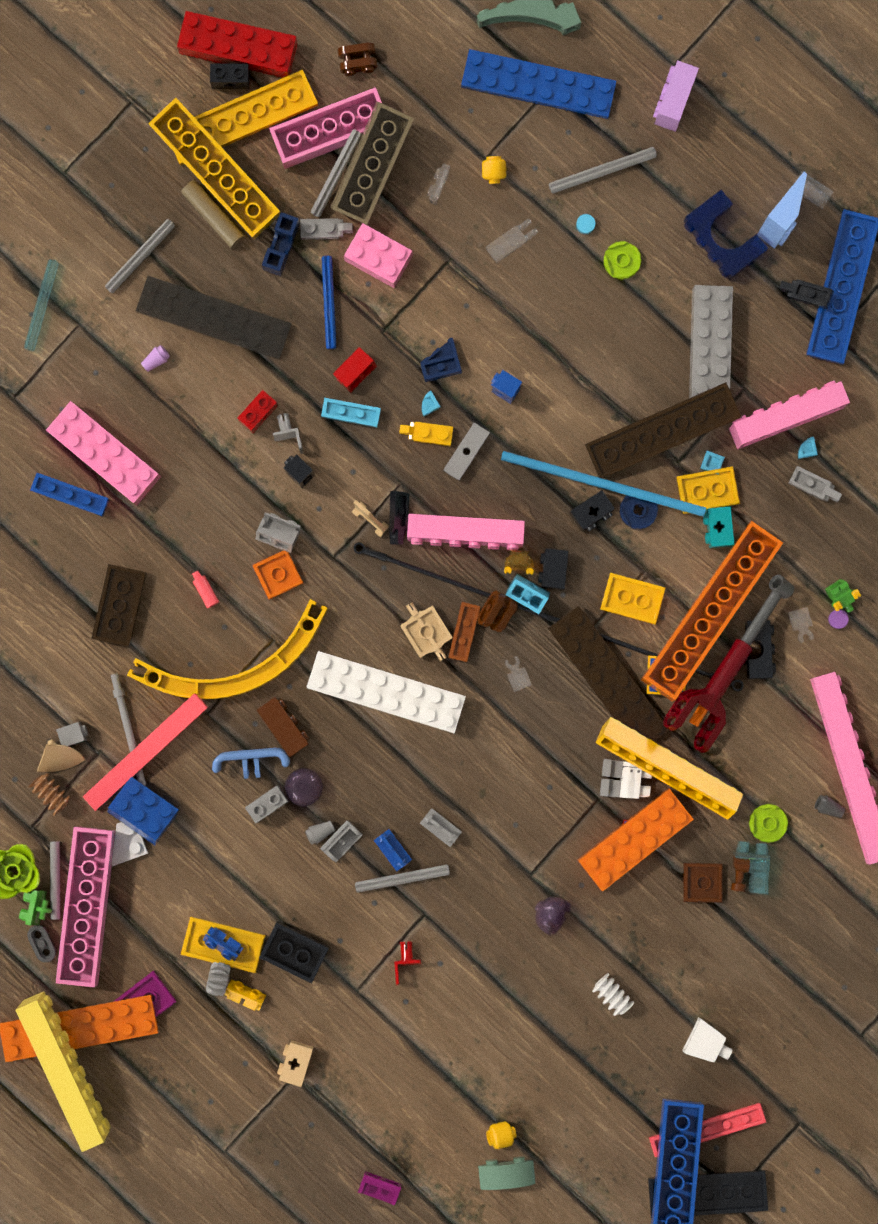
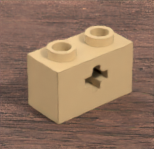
[277,1040,314,1087]

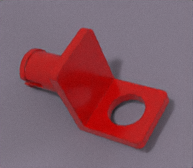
[394,941,421,986]

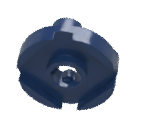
[619,495,658,530]

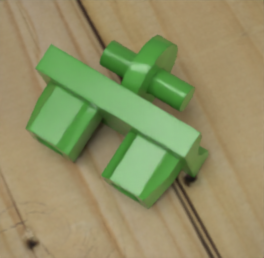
[19,890,52,926]

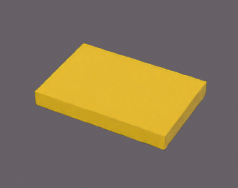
[676,466,740,514]
[600,573,666,625]

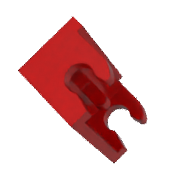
[333,347,377,393]

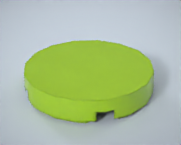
[603,241,641,280]
[749,804,788,843]

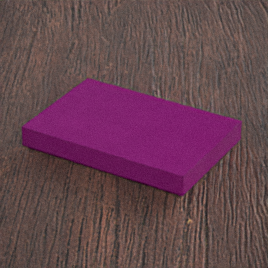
[113,971,177,1017]

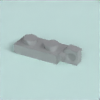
[300,218,353,240]
[788,466,842,502]

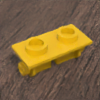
[224,979,266,1011]

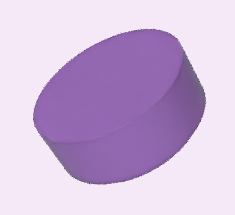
[828,609,848,629]

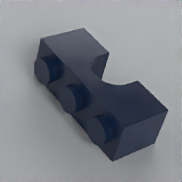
[262,212,300,276]

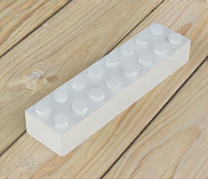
[307,651,466,733]

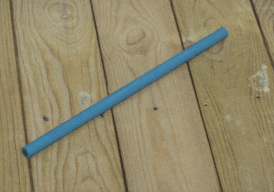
[501,451,706,517]

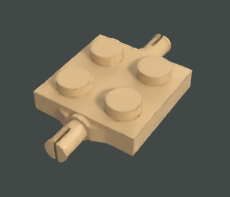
[400,602,453,662]

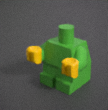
[825,579,861,613]

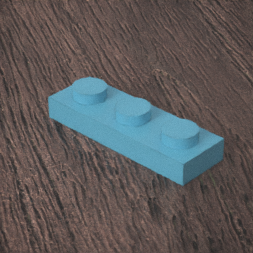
[321,398,381,428]

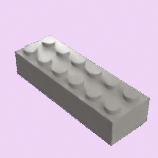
[689,285,733,398]

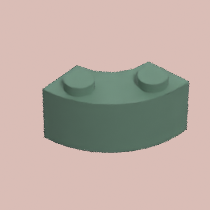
[478,1156,536,1190]

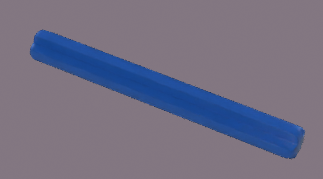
[322,256,336,349]

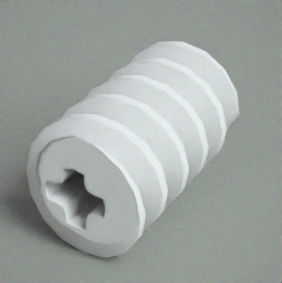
[592,973,635,1016]

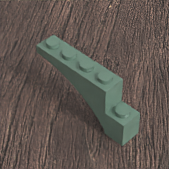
[477,0,581,35]

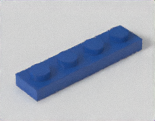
[30,473,109,517]

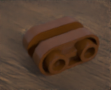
[337,43,378,76]
[477,591,518,632]

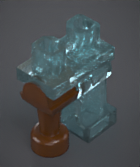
[731,841,771,895]

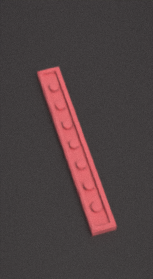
[83,693,209,811]

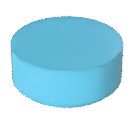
[576,214,595,234]

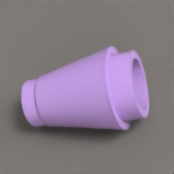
[141,345,170,372]

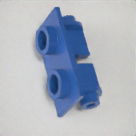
[374,829,412,871]
[203,927,243,961]

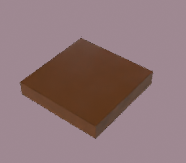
[683,863,723,903]

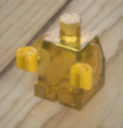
[504,550,534,575]

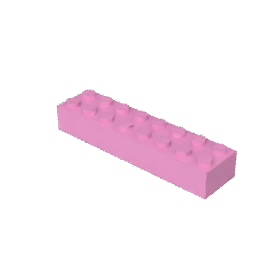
[56,826,116,987]

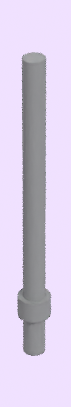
[111,673,146,785]

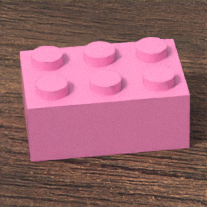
[344,223,413,288]

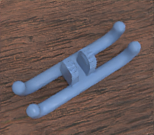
[212,748,290,779]

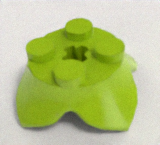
[0,844,40,899]

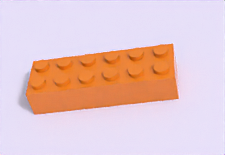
[577,789,694,892]

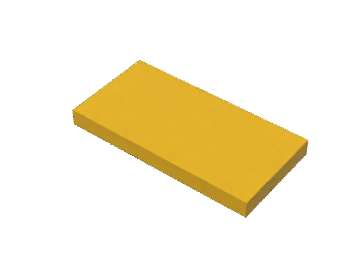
[181,916,266,973]

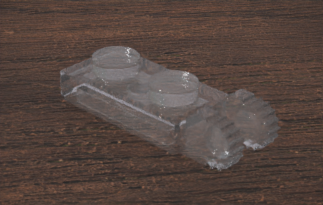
[485,219,539,264]

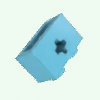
[506,574,550,614]

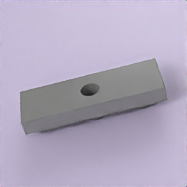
[443,423,490,481]

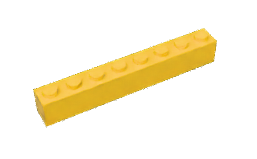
[595,717,743,820]

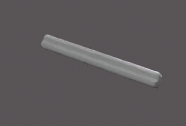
[311,129,362,217]
[105,219,175,293]
[355,865,450,893]

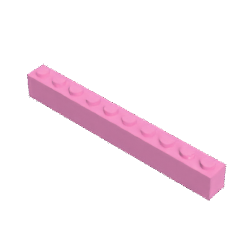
[810,672,878,864]

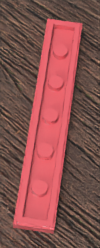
[649,1103,766,1157]

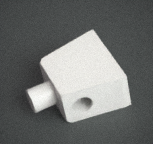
[682,1017,732,1062]

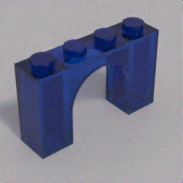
[683,190,768,280]

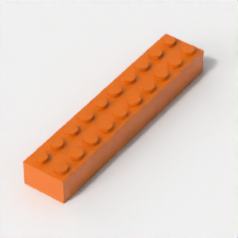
[641,521,783,702]

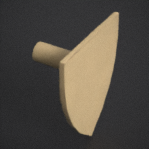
[37,740,85,772]

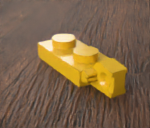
[399,422,453,446]

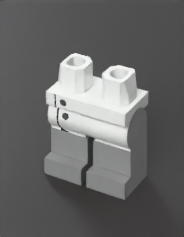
[600,759,652,799]

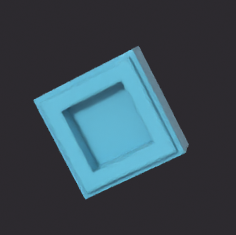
[700,451,725,475]

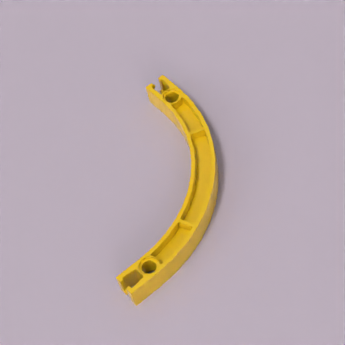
[127,599,328,699]

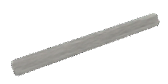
[549,147,657,193]

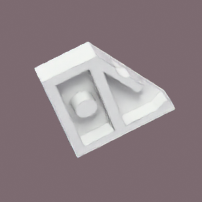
[112,822,148,866]

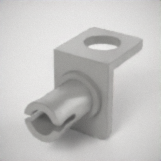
[273,413,304,454]

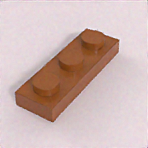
[448,602,480,662]

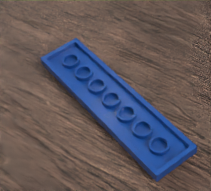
[461,49,616,119]
[806,209,878,365]

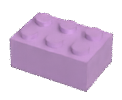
[653,60,699,132]

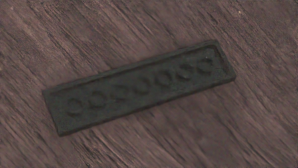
[136,276,292,360]

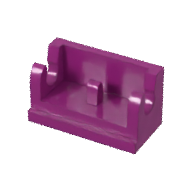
[358,1171,402,1205]

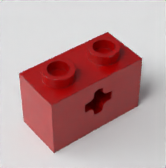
[237,390,278,434]

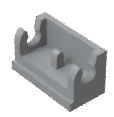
[320,820,363,862]

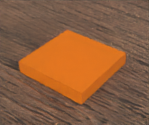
[252,550,304,600]

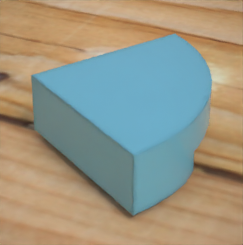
[422,391,441,417]
[798,436,818,459]

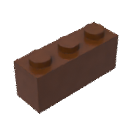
[256,697,310,758]

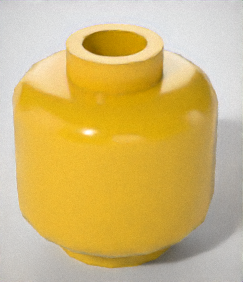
[482,156,507,184]
[486,1121,517,1149]

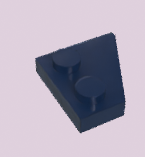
[420,337,462,382]

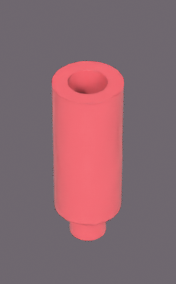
[192,570,219,609]

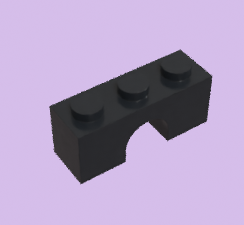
[745,620,776,679]

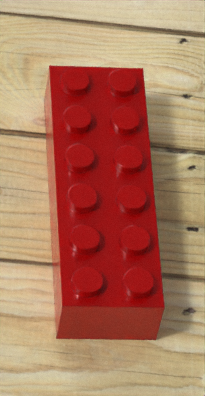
[177,11,298,78]

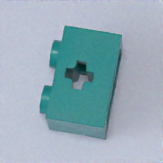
[703,506,734,549]

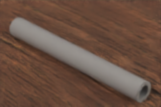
[50,841,60,920]

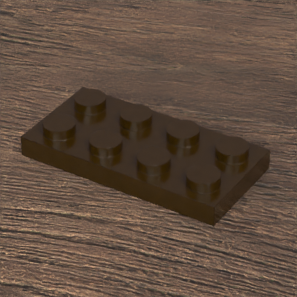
[91,564,147,647]

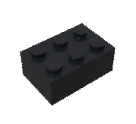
[259,921,330,984]

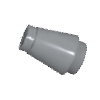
[305,821,335,845]

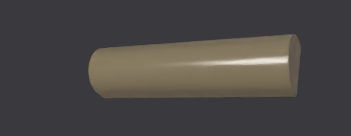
[181,180,245,249]

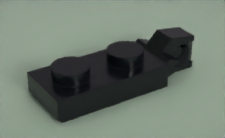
[779,279,834,309]
[389,491,410,545]

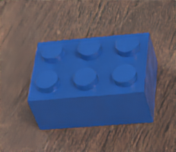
[108,777,179,845]

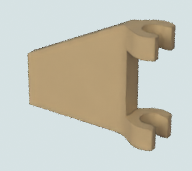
[352,500,389,537]

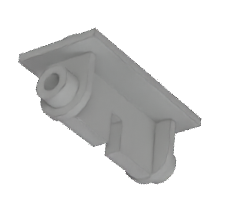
[420,808,462,847]

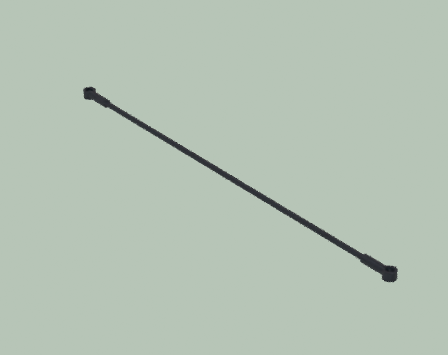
[354,542,744,691]

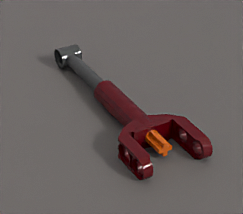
[663,575,794,753]

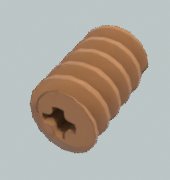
[28,773,70,816]

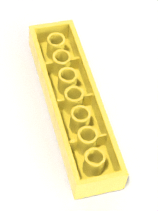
[16,991,110,1152]

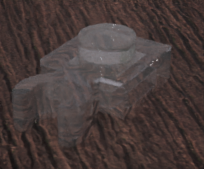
[788,607,814,643]
[505,656,532,692]

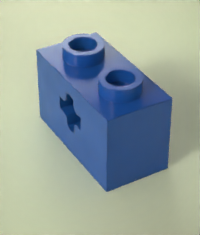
[491,370,522,404]

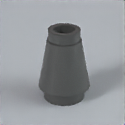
[815,795,845,818]

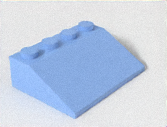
[757,172,807,249]

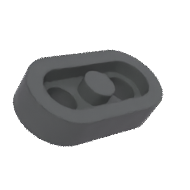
[27,925,56,962]

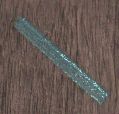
[24,259,59,351]

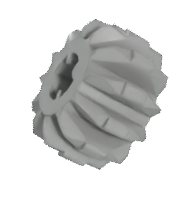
[206,962,230,996]

